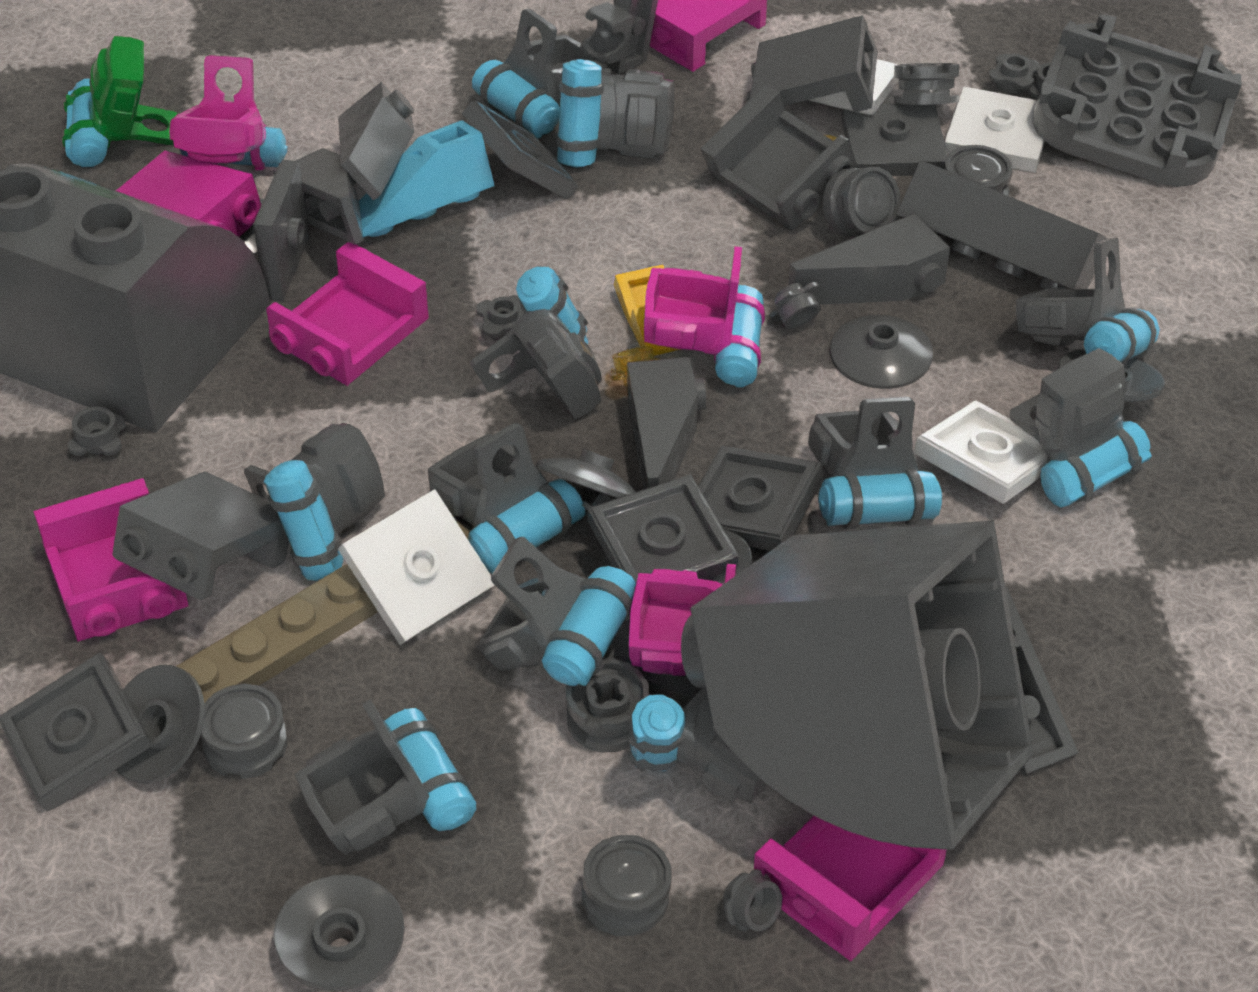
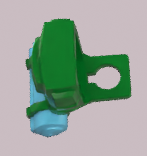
[62,36,178,167]

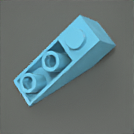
[359,120,495,237]

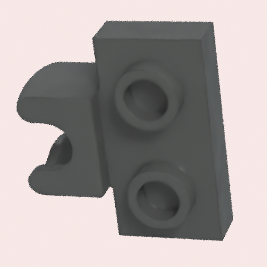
[580,0,658,74]

